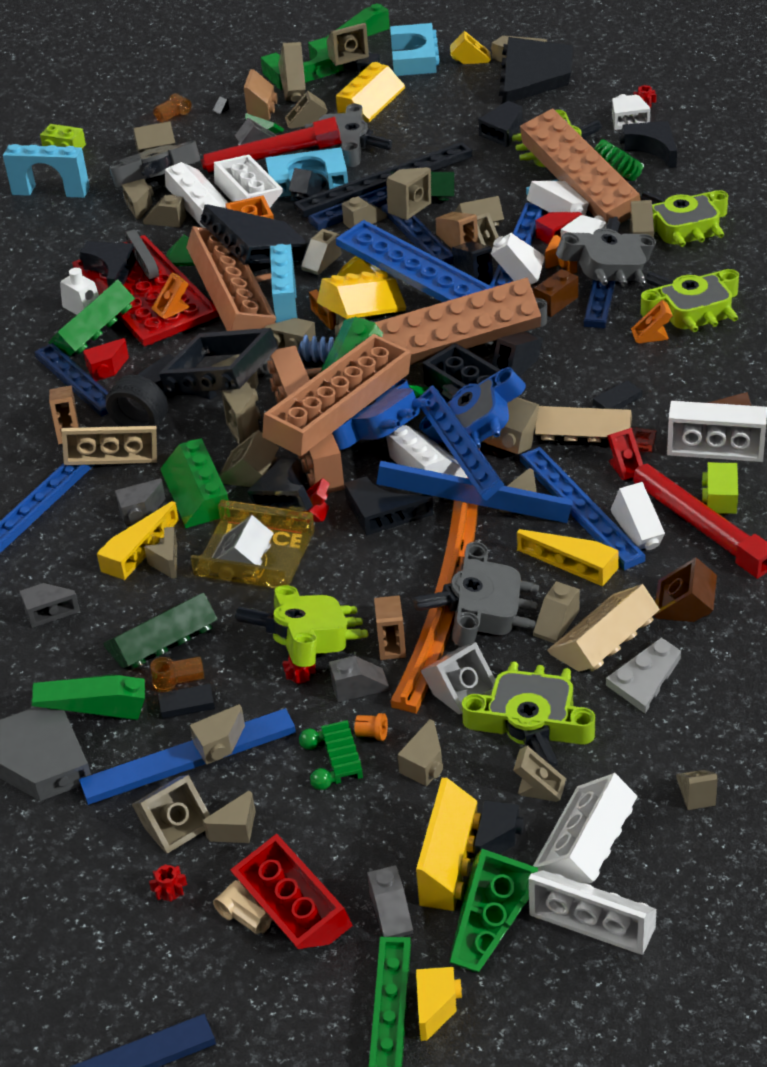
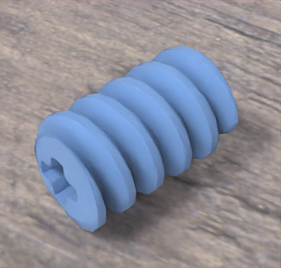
[298,335,334,364]

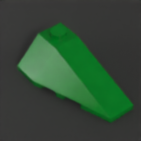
[325,4,390,40]
[31,674,145,720]
[449,849,538,973]

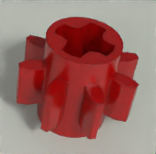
[633,85,656,107]
[283,655,316,684]
[149,864,187,902]

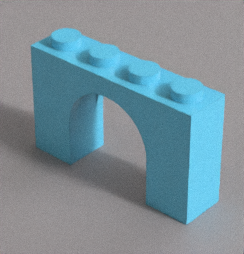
[390,23,440,76]
[3,144,90,198]
[266,147,348,197]
[270,244,298,323]

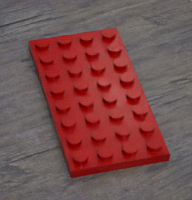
[72,235,219,347]

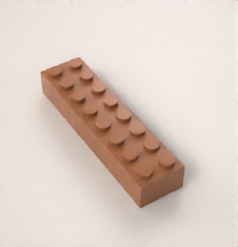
[520,108,640,223]
[186,226,276,331]
[375,277,541,365]
[262,334,411,456]
[267,346,345,493]

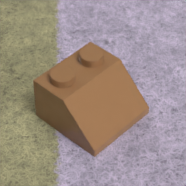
[244,69,278,120]

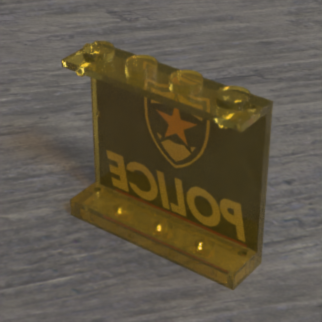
[191,500,315,588]

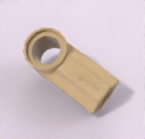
[213,880,272,934]

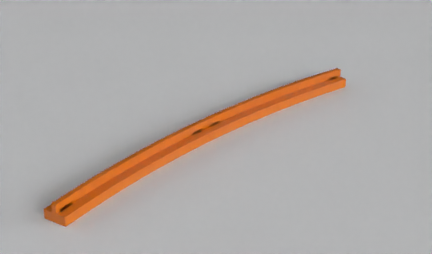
[391,448,480,714]

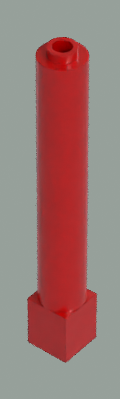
[201,117,342,173]
[633,464,767,579]

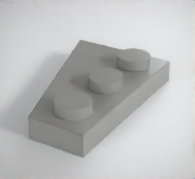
[606,637,681,713]

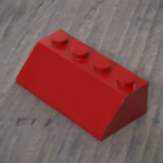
[230,834,353,949]

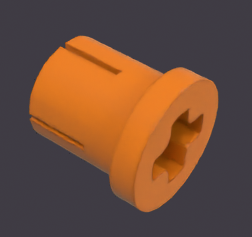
[354,713,388,741]

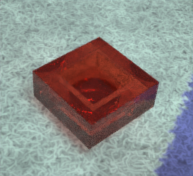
[632,427,656,452]

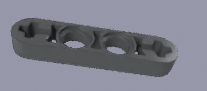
[125,229,159,280]

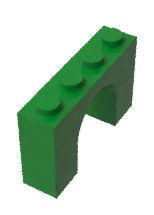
[261,38,344,90]

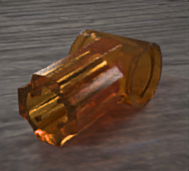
[153,93,192,123]
[150,657,204,692]

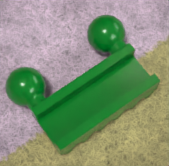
[299,720,363,790]

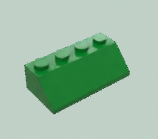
[48,280,135,356]
[320,317,384,373]
[160,438,231,528]

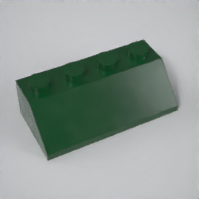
[103,592,218,669]

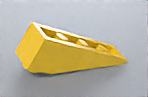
[97,501,179,580]
[517,529,619,587]

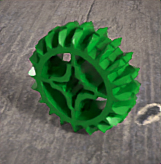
[594,140,644,181]

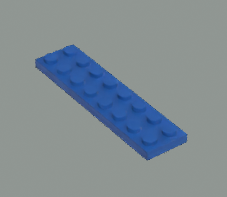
[336,220,493,302]

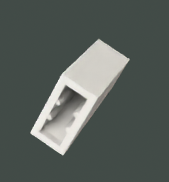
[527,181,589,216]
[491,233,545,285]
[611,482,665,550]

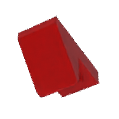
[607,428,643,480]
[287,478,330,522]

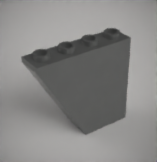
[0,707,91,801]

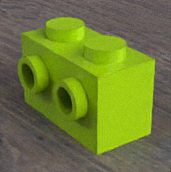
[40,124,86,149]
[702,462,738,514]

